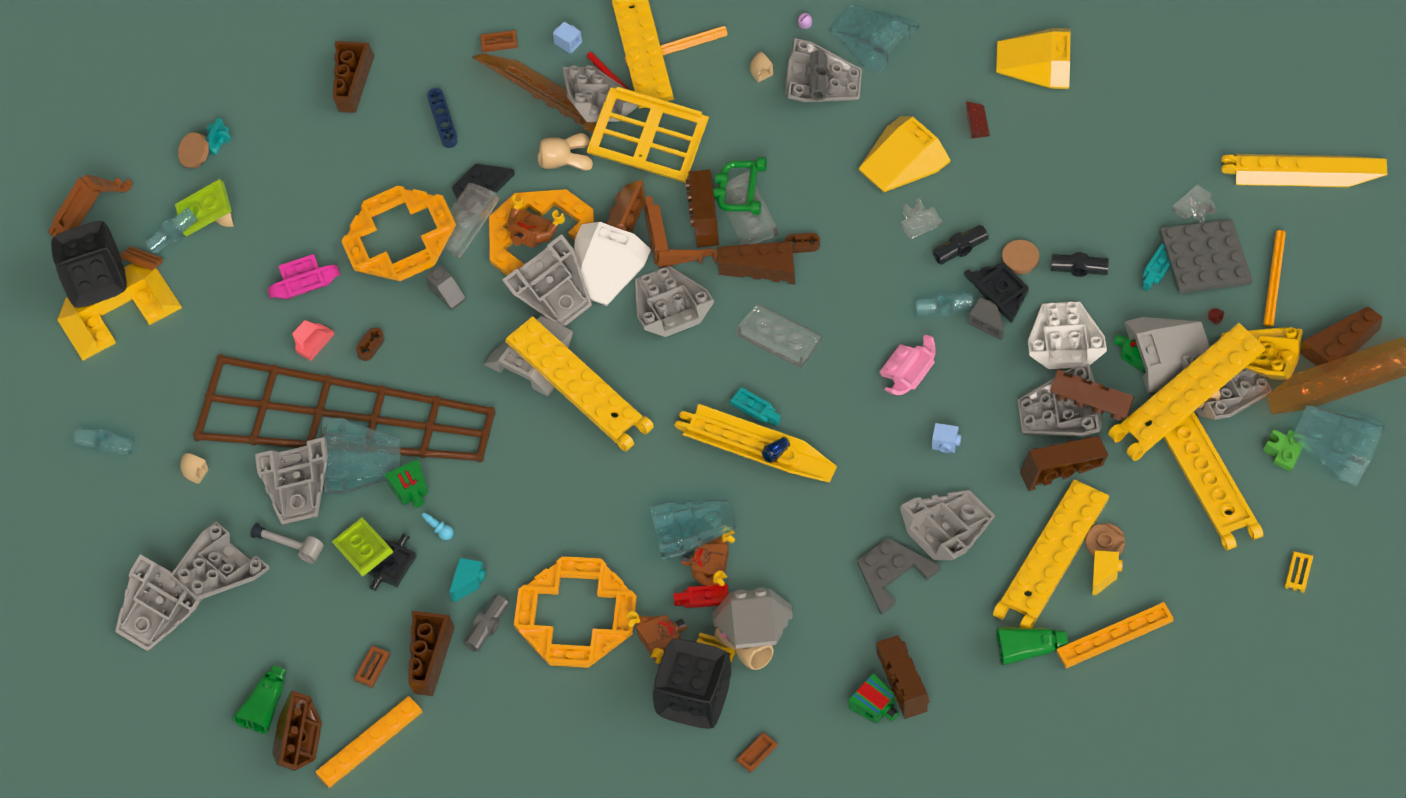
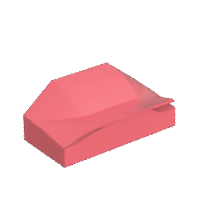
[292,320,334,361]

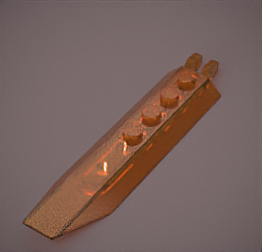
[472,54,597,132]
[1267,337,1406,414]

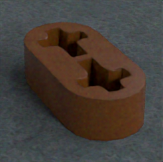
[785,233,820,253]
[356,328,384,361]

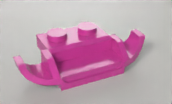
[267,254,341,299]

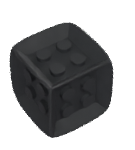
[51,221,127,307]
[653,639,731,729]

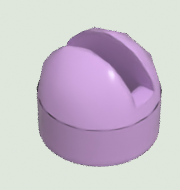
[798,13,812,29]

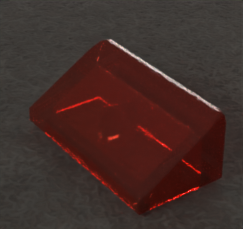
[966,102,990,139]

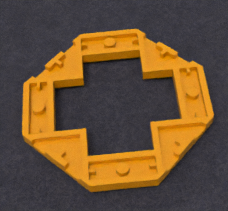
[342,186,456,281]
[489,189,594,276]
[514,556,637,668]

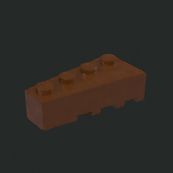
[333,41,374,113]
[685,169,719,248]
[717,241,795,285]
[1300,306,1383,376]
[1050,369,1135,421]
[1020,436,1108,491]
[408,611,455,696]
[876,635,930,719]

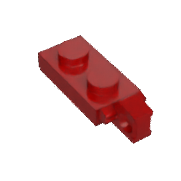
[673,584,728,608]

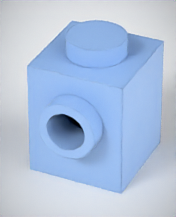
[553,22,582,54]
[932,423,962,453]

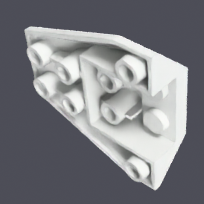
[574,222,651,306]
[1028,301,1107,369]

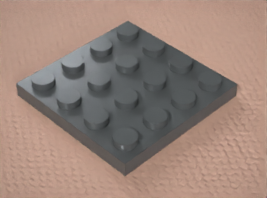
[1159,219,1253,293]

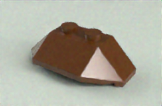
[272,691,322,771]

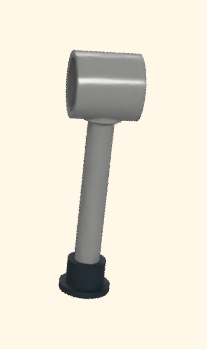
[250,523,324,564]

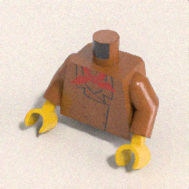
[507,195,565,247]
[681,528,735,586]
[625,611,687,664]

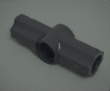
[933,225,989,265]
[1051,252,1109,277]

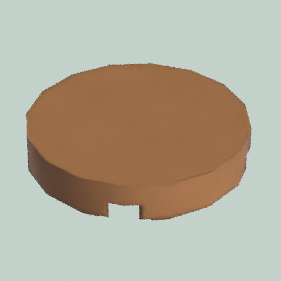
[178,132,209,169]
[1002,240,1040,274]
[1085,523,1125,557]

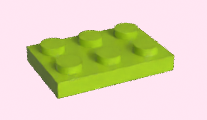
[175,179,232,237]
[332,517,393,577]

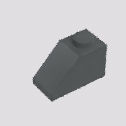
[425,265,466,310]
[969,297,1004,341]

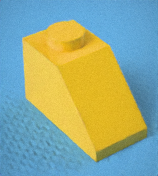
[1092,550,1122,595]

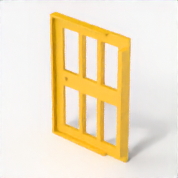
[587,87,709,183]

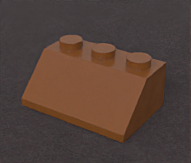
[605,180,645,233]

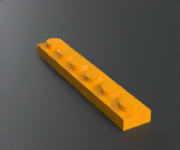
[1056,602,1174,669]
[315,696,423,788]

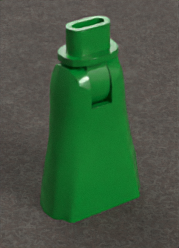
[996,627,1068,666]
[232,666,286,735]

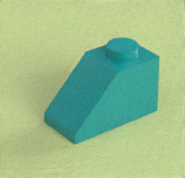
[449,558,486,602]

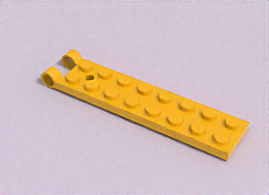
[612,0,674,109]
[505,316,654,452]
[1108,323,1265,461]
[1163,412,1263,551]
[993,479,1109,628]

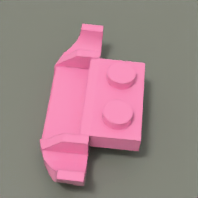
[880,335,935,395]

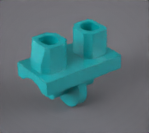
[205,118,231,155]

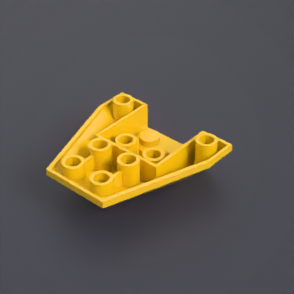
[996,28,1070,89]
[859,116,951,192]
[1220,327,1303,381]

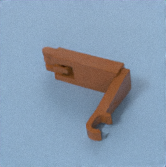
[48,174,133,237]
[644,196,718,267]

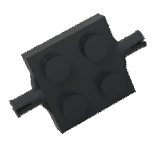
[367,533,417,591]

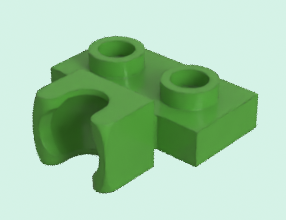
[1263,430,1307,472]

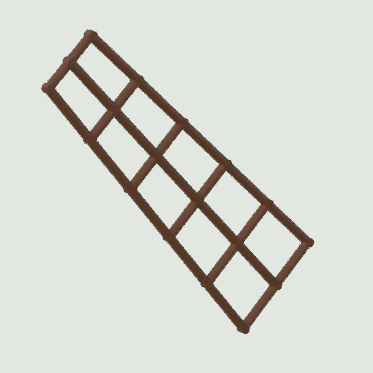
[193,354,496,462]

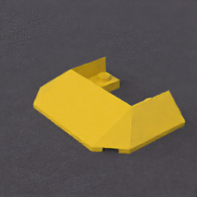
[57,263,182,361]

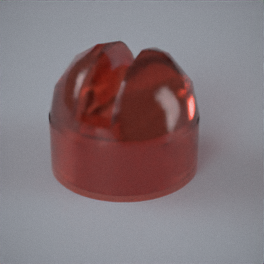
[1208,308,1224,325]

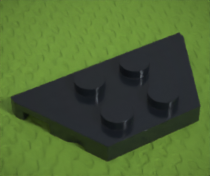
[452,164,515,221]
[964,263,1029,323]

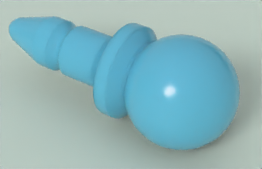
[422,513,454,540]

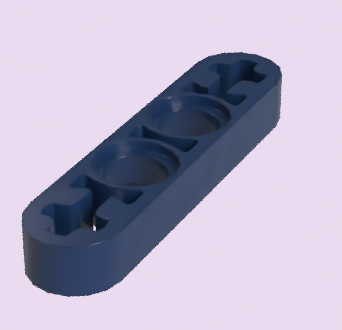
[427,88,458,148]

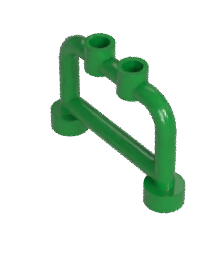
[713,157,767,215]

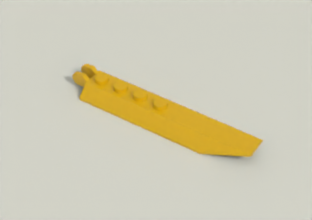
[1221,154,1387,187]
[674,404,837,483]

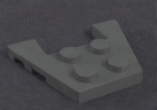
[857,538,940,615]

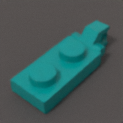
[1142,243,1170,291]
[730,387,781,427]

